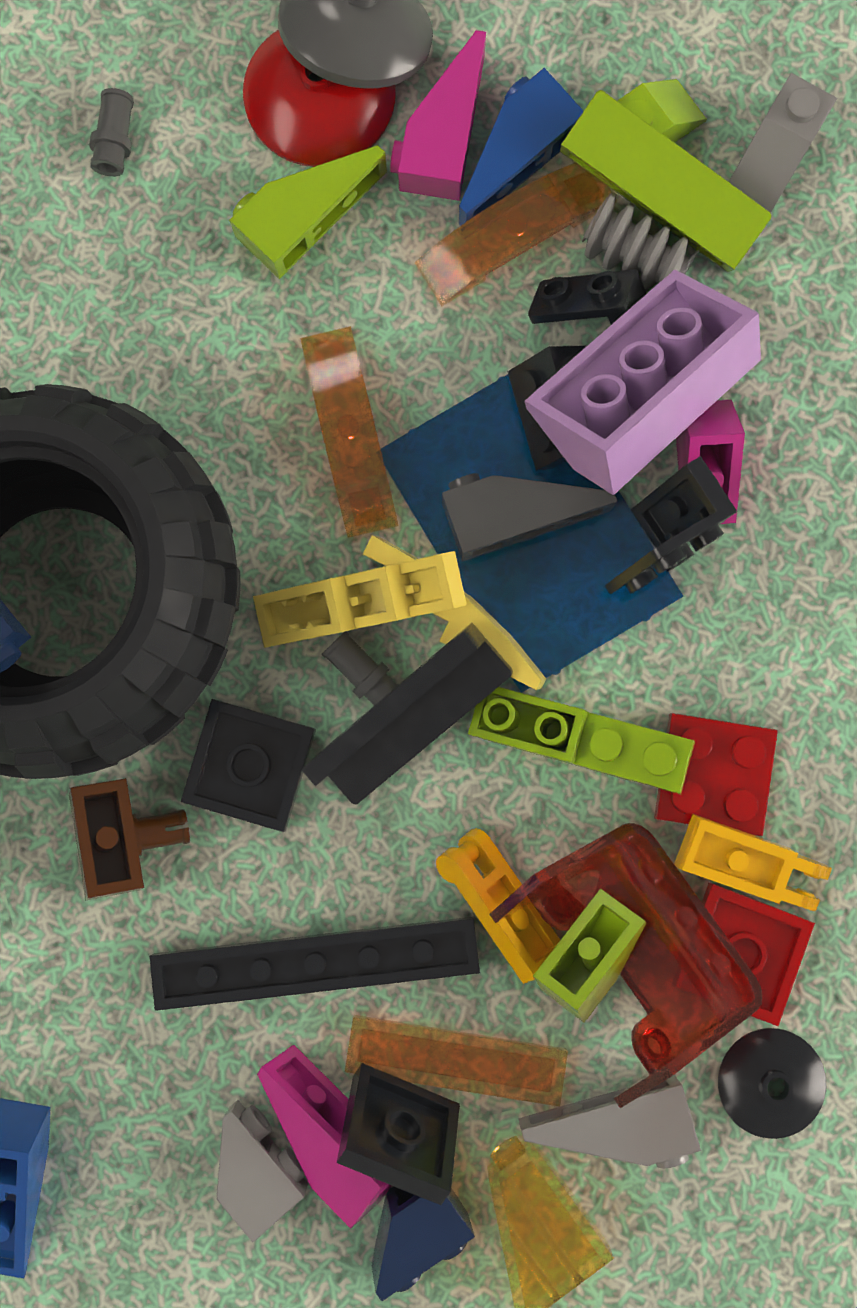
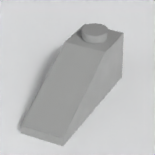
[729,73,837,253]
[518,1075,701,1169]

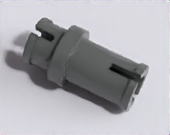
[89,88,134,177]
[321,631,399,705]

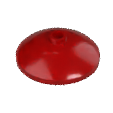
[243,30,396,167]

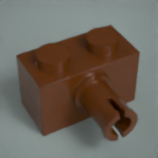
[69,778,190,901]

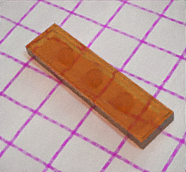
[345,1015,568,1107]

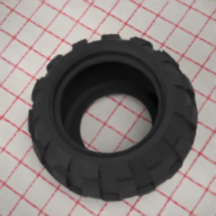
[0,384,240,779]

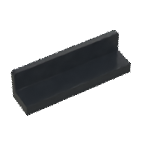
[301,623,513,805]

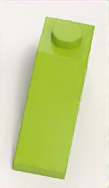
[229,145,387,279]

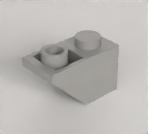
[217,1100,308,1242]

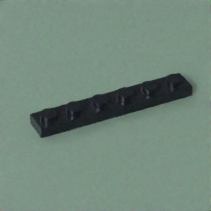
[149,917,480,1011]

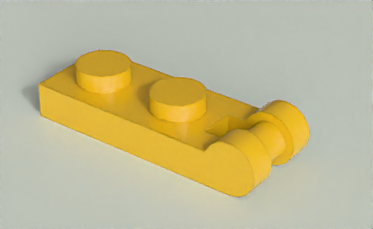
[436,828,560,984]

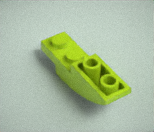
[468,687,695,794]

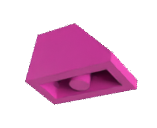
[676,399,745,524]

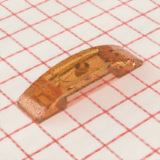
[415,163,617,307]
[300,326,399,538]

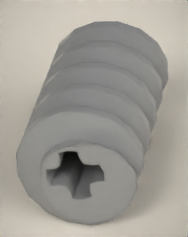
[582,192,700,291]

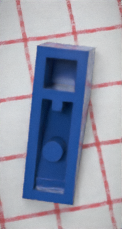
[459,68,583,231]
[0,1098,51,1279]

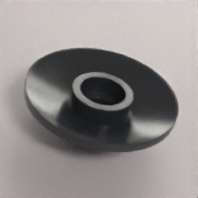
[718,1028,826,1139]

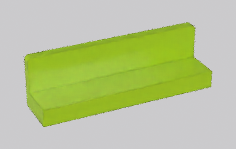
[560,90,772,272]

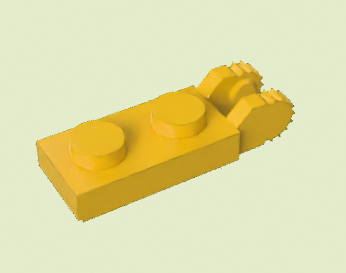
[674,814,832,912]

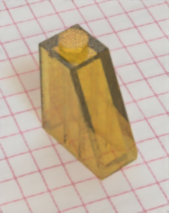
[487,1136,614,1308]

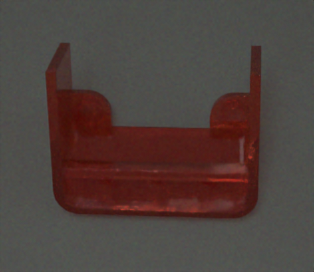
[490,823,762,1108]

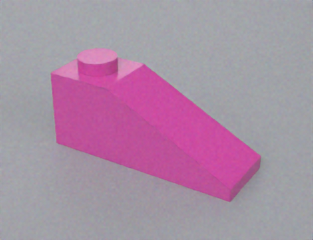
[390,30,486,201]
[257,1045,392,1229]

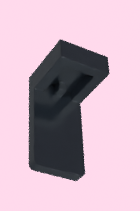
[528,269,647,325]

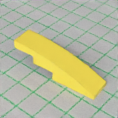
[363,535,546,690]
[253,551,467,648]

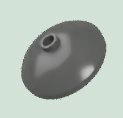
[278,0,433,88]

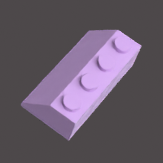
[525,270,761,495]

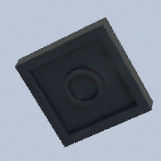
[181,699,316,832]
[337,1063,460,1205]

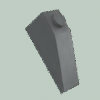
[442,473,617,562]

